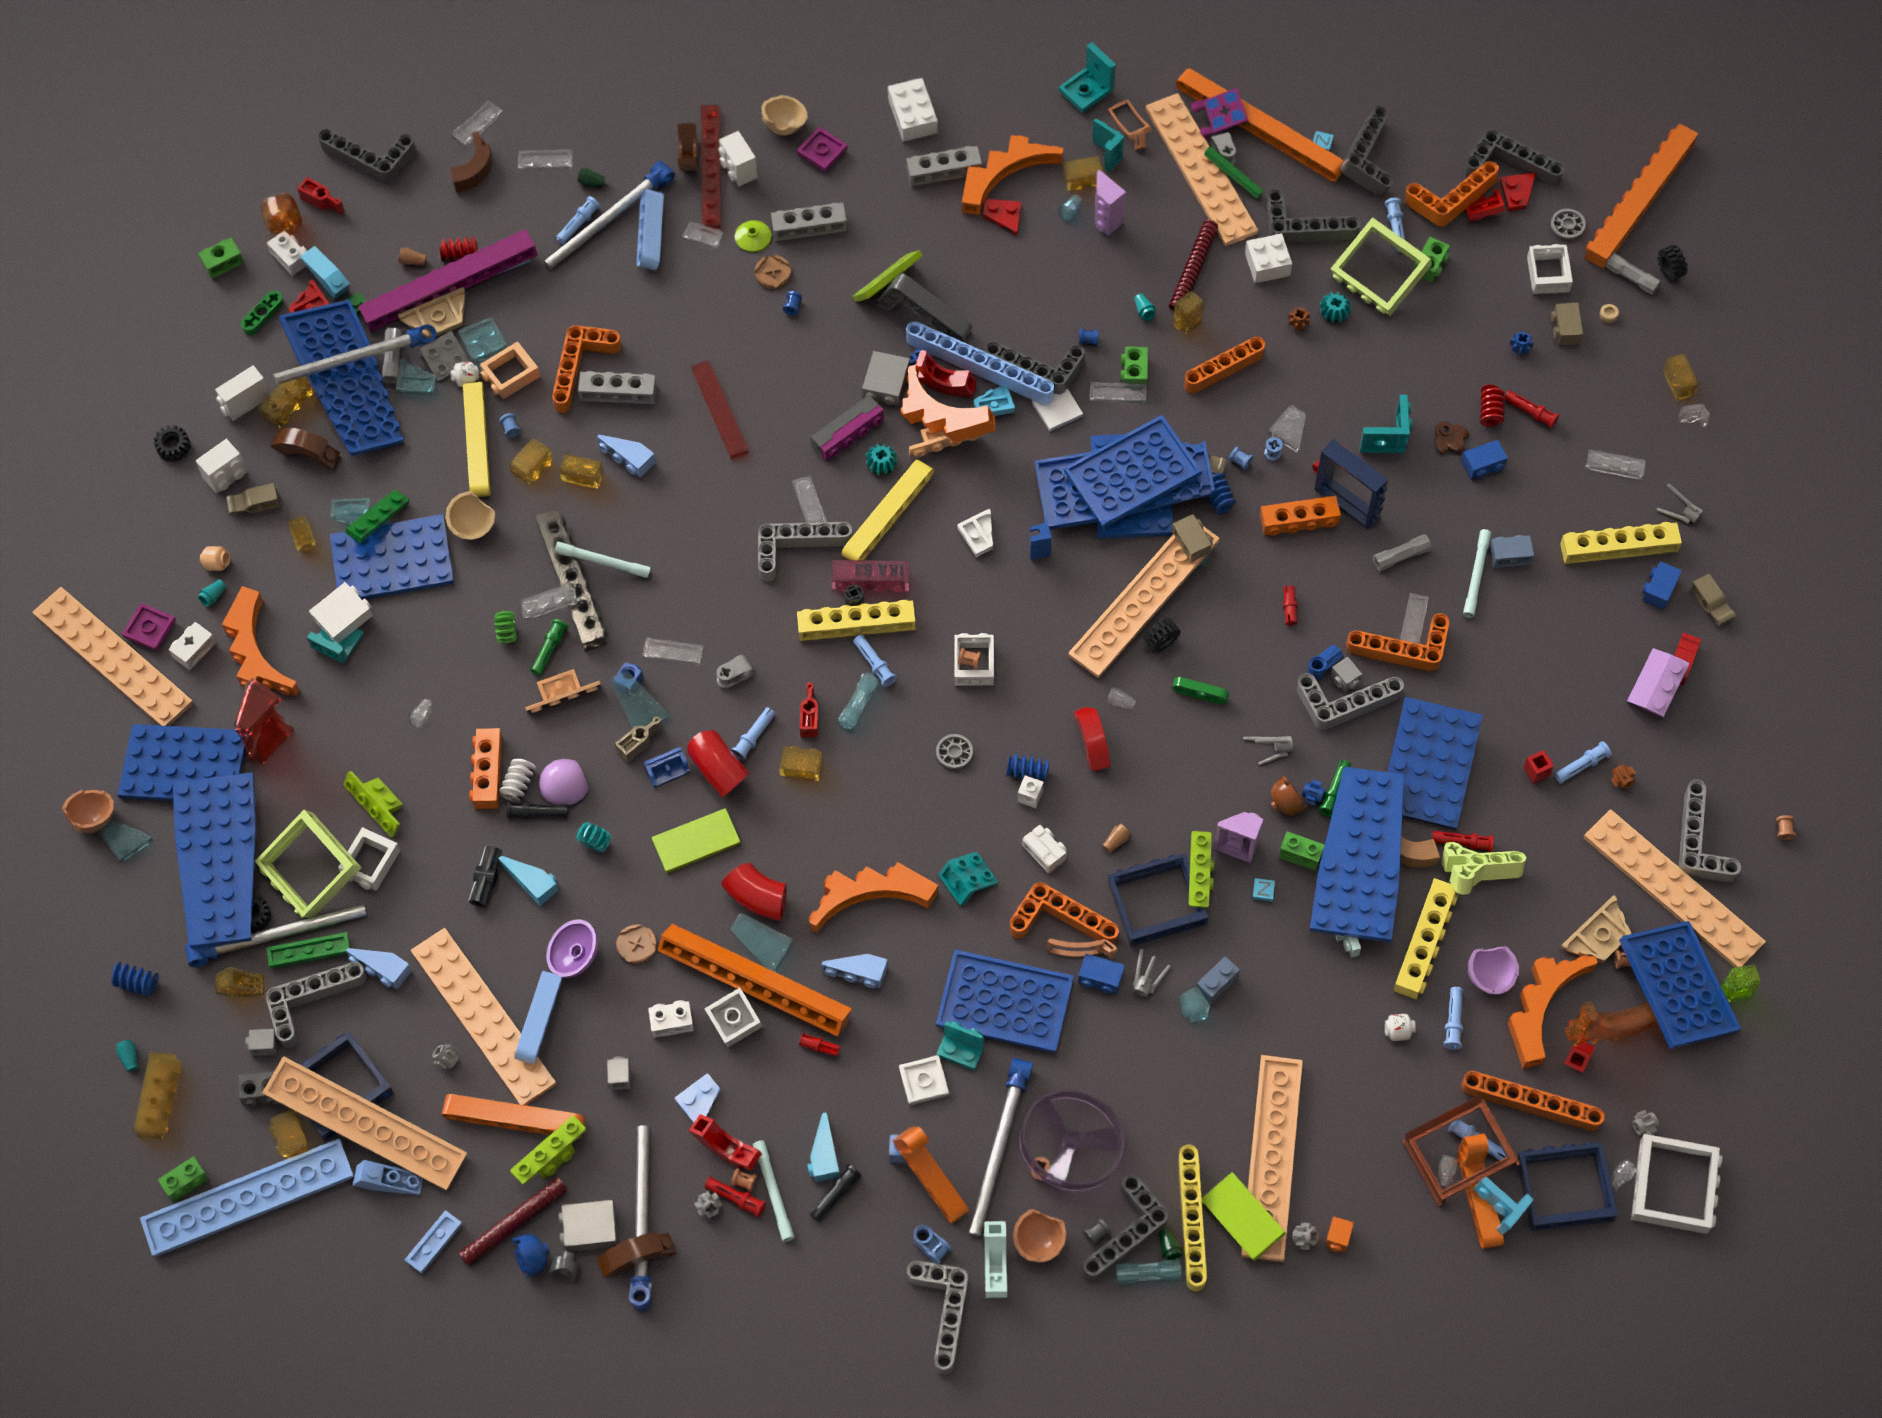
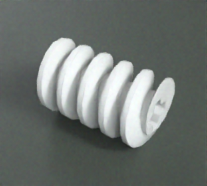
[499,759,536,803]

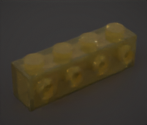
[259,363,314,428]
[133,1052,181,1139]

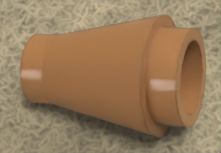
[398,247,426,266]
[1102,824,1132,853]

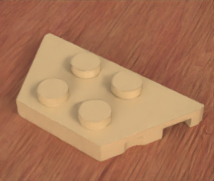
[398,287,465,339]
[1560,895,1632,963]

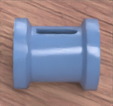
[499,413,521,438]
[1264,437,1283,461]
[1228,446,1254,471]

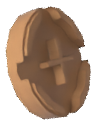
[755,255,791,289]
[616,924,657,965]

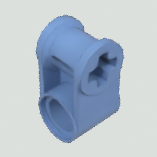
[913,1225,953,1264]

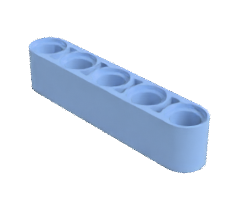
[637,189,663,270]
[514,971,562,1064]

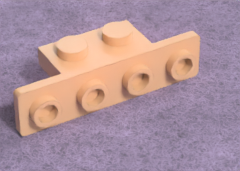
[909,428,981,458]
[525,669,601,713]

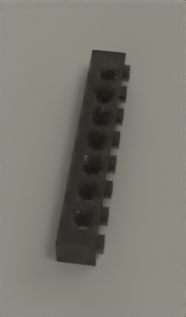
[535,509,608,652]

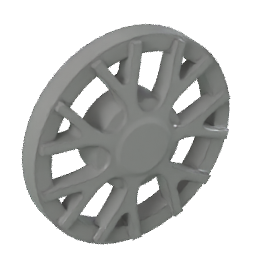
[1551,209,1586,240]
[936,734,973,769]

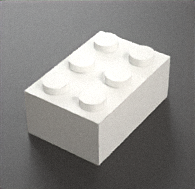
[888,78,938,142]

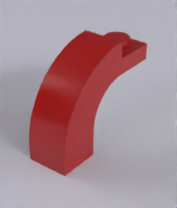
[915,351,977,397]
[1074,707,1111,771]
[688,1114,762,1171]

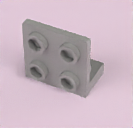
[416,331,469,381]

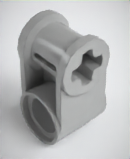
[1210,132,1236,165]
[716,655,755,689]

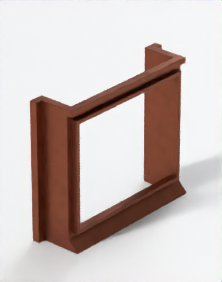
[1402,1095,1521,1207]

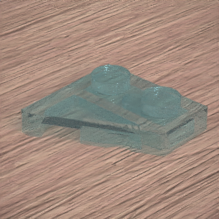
[396,359,437,395]
[330,498,371,525]
[98,820,153,863]

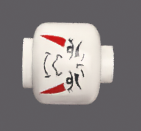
[451,362,479,387]
[1384,1014,1416,1041]

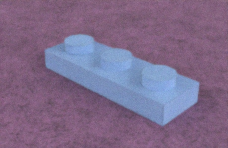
[405,1210,463,1274]

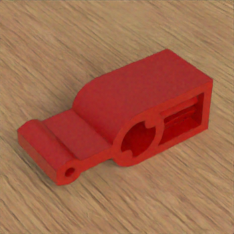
[297,177,345,215]
[1674,632,1702,686]
[800,683,819,737]

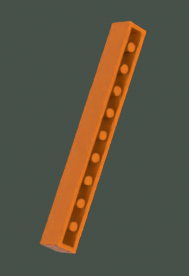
[1585,123,1699,269]
[657,924,852,1036]

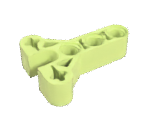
[1441,842,1526,895]

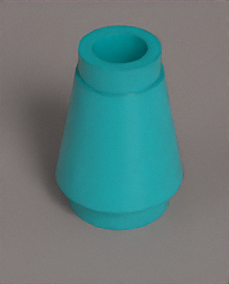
[1134,293,1156,321]
[198,580,227,607]
[115,1039,139,1072]

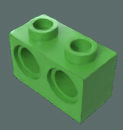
[1413,237,1451,283]
[1121,347,1148,389]
[1278,831,1325,871]
[158,1156,210,1203]

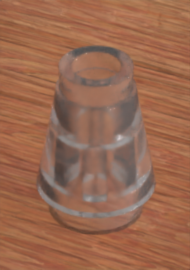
[1106,687,1137,710]
[409,699,434,728]
[1438,1155,1460,1188]
[1610,1159,1638,1190]

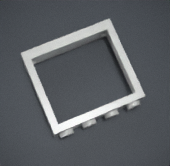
[1631,1134,1722,1234]

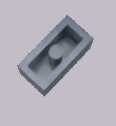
[1489,535,1534,568]
[1196,957,1240,1005]

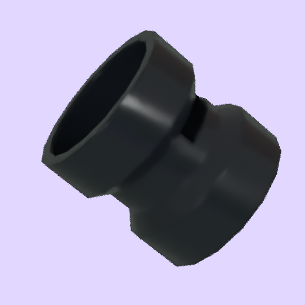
[844,584,864,606]

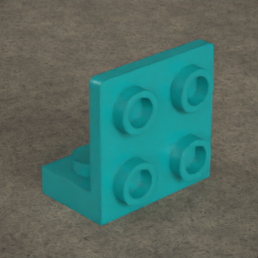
[1092,119,1124,172]
[307,629,364,664]
[938,852,998,906]
[936,1021,984,1071]

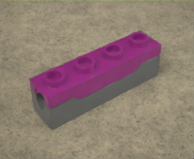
[811,395,884,461]

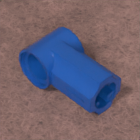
[1307,645,1344,681]

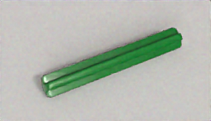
[1204,147,1264,199]

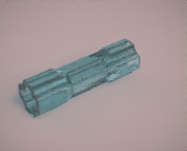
[837,673,879,730]
[1116,1259,1181,1284]

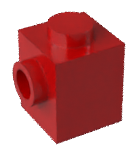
[1523,750,1554,784]
[1564,1038,1595,1073]

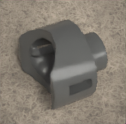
[548,1251,580,1283]

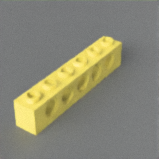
[1560,522,1682,564]
[797,600,915,641]
[1393,878,1458,999]

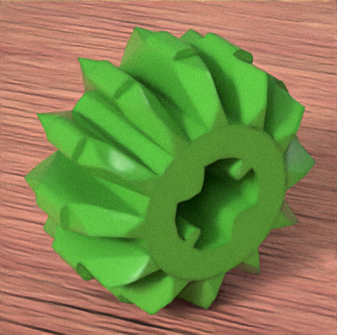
[494,611,517,644]

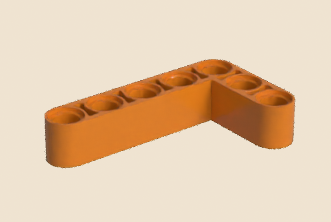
[1405,162,1499,227]
[552,326,622,413]
[1346,613,1449,671]
[1010,883,1119,946]
[892,1127,969,1224]
[1457,1134,1504,1249]

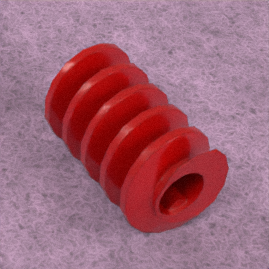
[440,236,478,262]
[1480,384,1505,427]

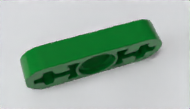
[241,291,284,335]
[1172,677,1229,705]

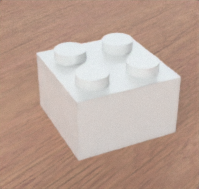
[718,131,758,187]
[1245,234,1292,283]
[196,439,247,494]
[705,988,763,1048]

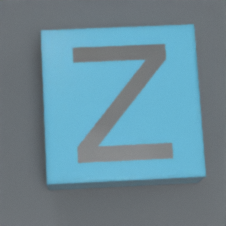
[1313,131,1334,151]
[1253,878,1275,902]

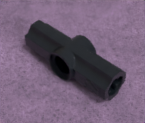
[468,845,502,908]

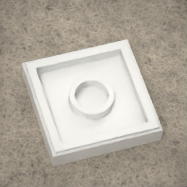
[1032,388,1083,432]
[899,1055,949,1106]

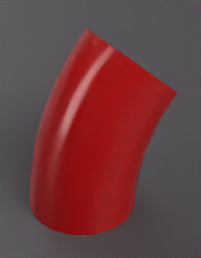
[687,730,749,797]
[721,863,787,921]

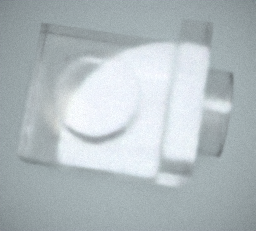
[1678,404,1710,429]

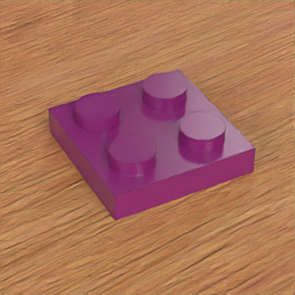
[797,127,848,172]
[122,603,176,652]

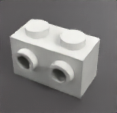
[267,231,307,276]
[648,1000,694,1038]

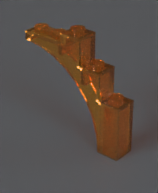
[1565,1001,1658,1046]

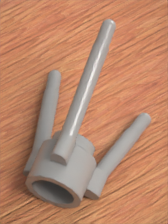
[1657,484,1703,524]
[1243,736,1293,765]
[1132,949,1171,997]

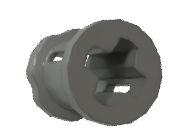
[1083,1219,1111,1246]

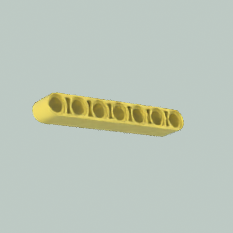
[463,382,491,497]
[841,459,934,564]
[1178,1145,1207,1292]

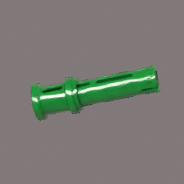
[530,619,569,676]
[1318,760,1351,818]

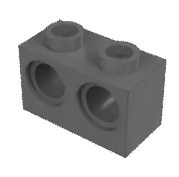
[238,1071,279,1107]

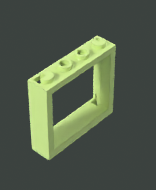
[1331,217,1432,316]
[255,810,362,918]

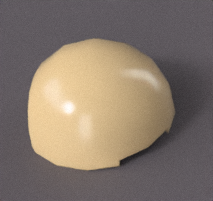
[762,95,807,136]
[445,491,495,540]

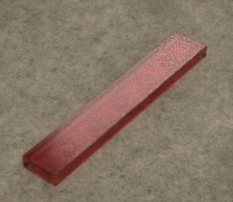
[691,360,748,459]

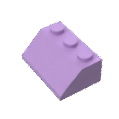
[1095,170,1126,236]
[1627,648,1690,718]
[1213,812,1264,863]

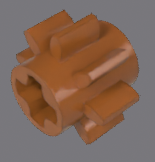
[1288,307,1311,331]
[1611,764,1637,789]

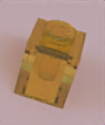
[288,515,316,551]
[215,967,264,997]

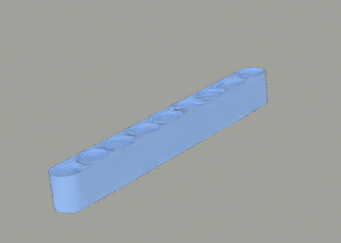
[906,322,1054,405]

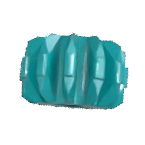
[1320,291,1351,324]
[866,443,897,476]
[576,822,612,852]

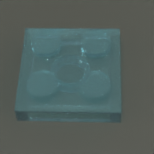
[458,317,507,363]

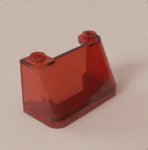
[234,678,294,765]

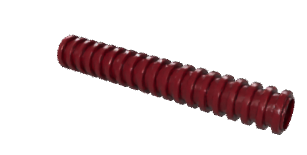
[1168,219,1219,313]
[458,1177,567,1266]

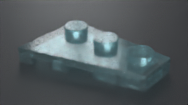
[609,671,670,729]
[730,912,794,972]

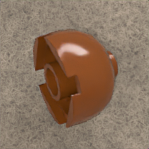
[1270,775,1308,816]

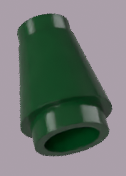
[577,168,605,187]
[1158,1228,1182,1261]

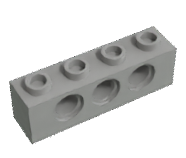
[906,146,982,186]
[771,203,847,241]
[578,371,657,404]

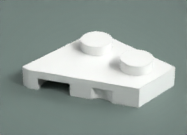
[957,509,993,557]

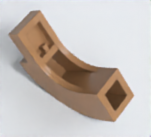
[1400,836,1440,868]

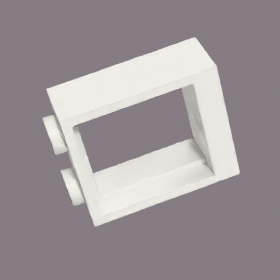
[1527,244,1573,294]
[955,633,994,686]
[338,827,400,891]

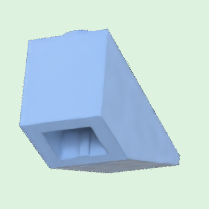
[597,435,656,478]
[346,948,412,990]
[822,954,888,989]
[353,1160,423,1195]

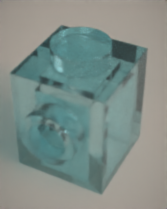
[1179,986,1210,1023]

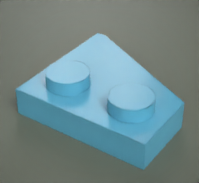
[973,386,1015,416]

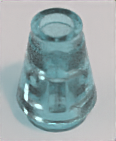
[1059,195,1082,221]

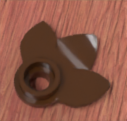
[1435,421,1469,454]

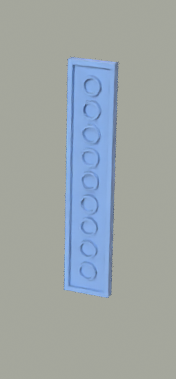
[140,1138,354,1258]

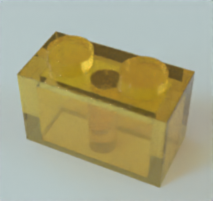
[1063,156,1103,190]
[1173,291,1204,335]
[1662,353,1698,400]
[509,438,553,485]
[559,454,603,489]
[779,746,823,781]
[269,1110,310,1159]

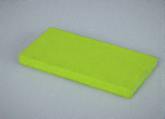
[852,250,923,302]
[651,808,741,874]
[1201,1172,1286,1261]

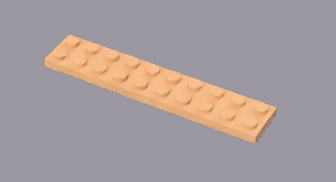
[1145,93,1258,247]
[1068,526,1220,679]
[32,587,194,726]
[1583,809,1766,971]
[411,928,557,1106]
[1241,1055,1303,1262]
[262,1056,467,1191]

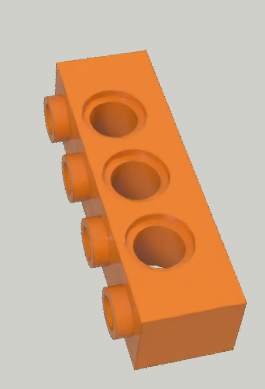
[1259,496,1341,536]
[469,728,503,809]

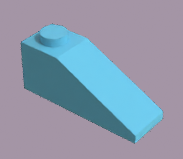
[300,246,350,300]
[499,856,558,906]
[807,1113,840,1183]

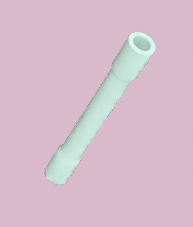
[1463,529,1492,618]
[554,541,650,578]
[753,1140,795,1242]

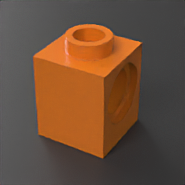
[1325,1216,1354,1252]

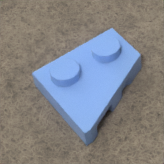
[674,1073,720,1123]

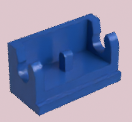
[1029,521,1052,560]
[644,747,690,788]

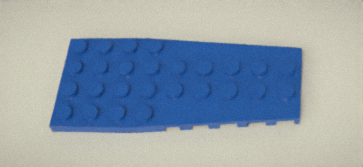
[279,299,404,456]
[1035,441,1215,530]
[1310,767,1404,943]
[173,772,257,949]

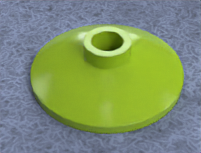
[735,220,771,252]

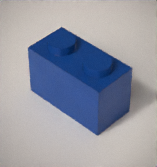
[1461,440,1508,480]
[1642,561,1682,610]
[1078,954,1125,994]

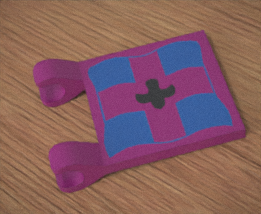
[1191,88,1248,139]

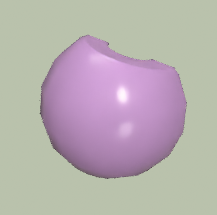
[539,758,589,805]
[1468,946,1519,994]

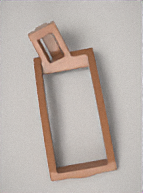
[1107,99,1152,150]
[1046,939,1118,960]

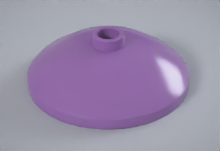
[546,920,598,978]

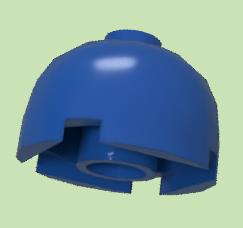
[512,1234,550,1278]

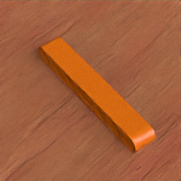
[1461,1071,1605,1131]
[441,1094,586,1139]

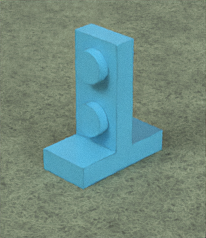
[1473,1176,1534,1235]

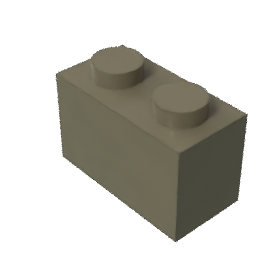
[1551,303,1583,345]
[1172,514,1213,563]

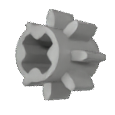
[432,1044,458,1070]
[1632,1110,1659,1135]
[694,1191,722,1219]
[1292,1223,1319,1250]

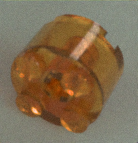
[261,193,303,235]

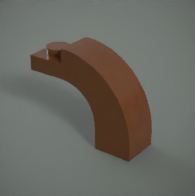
[677,122,698,171]
[450,131,492,192]
[270,428,341,470]
[597,1231,676,1278]

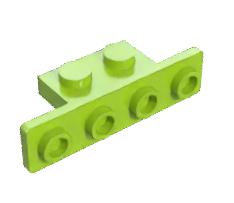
[343,771,403,838]
[1189,831,1214,908]
[510,1116,586,1185]

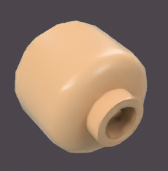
[200,546,230,571]

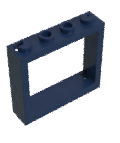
[1314,439,1388,529]
[1108,853,1208,947]
[301,1032,394,1143]
[1517,1141,1618,1231]

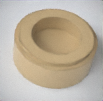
[1599,304,1619,323]

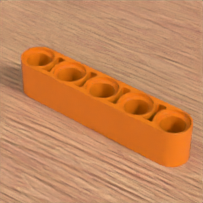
[1184,337,1265,393]

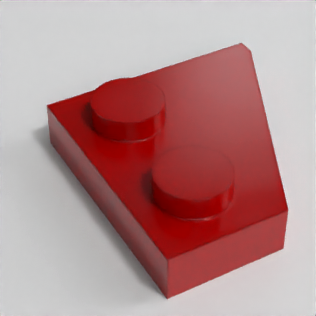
[1500,172,1535,211]
[1466,188,1505,221]
[983,199,1021,235]
[288,279,329,313]

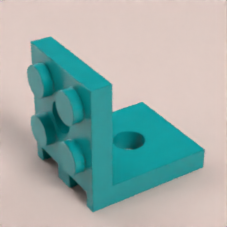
[1059,42,1116,113]
[1359,395,1412,453]

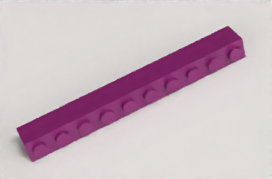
[358,229,538,332]

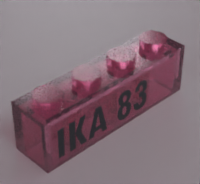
[831,560,910,592]

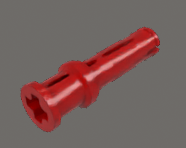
[1504,390,1560,429]
[1432,830,1494,853]
[704,1176,767,1218]

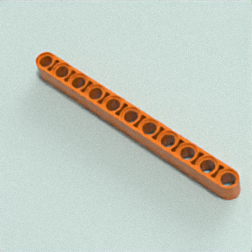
[1175,69,1343,182]

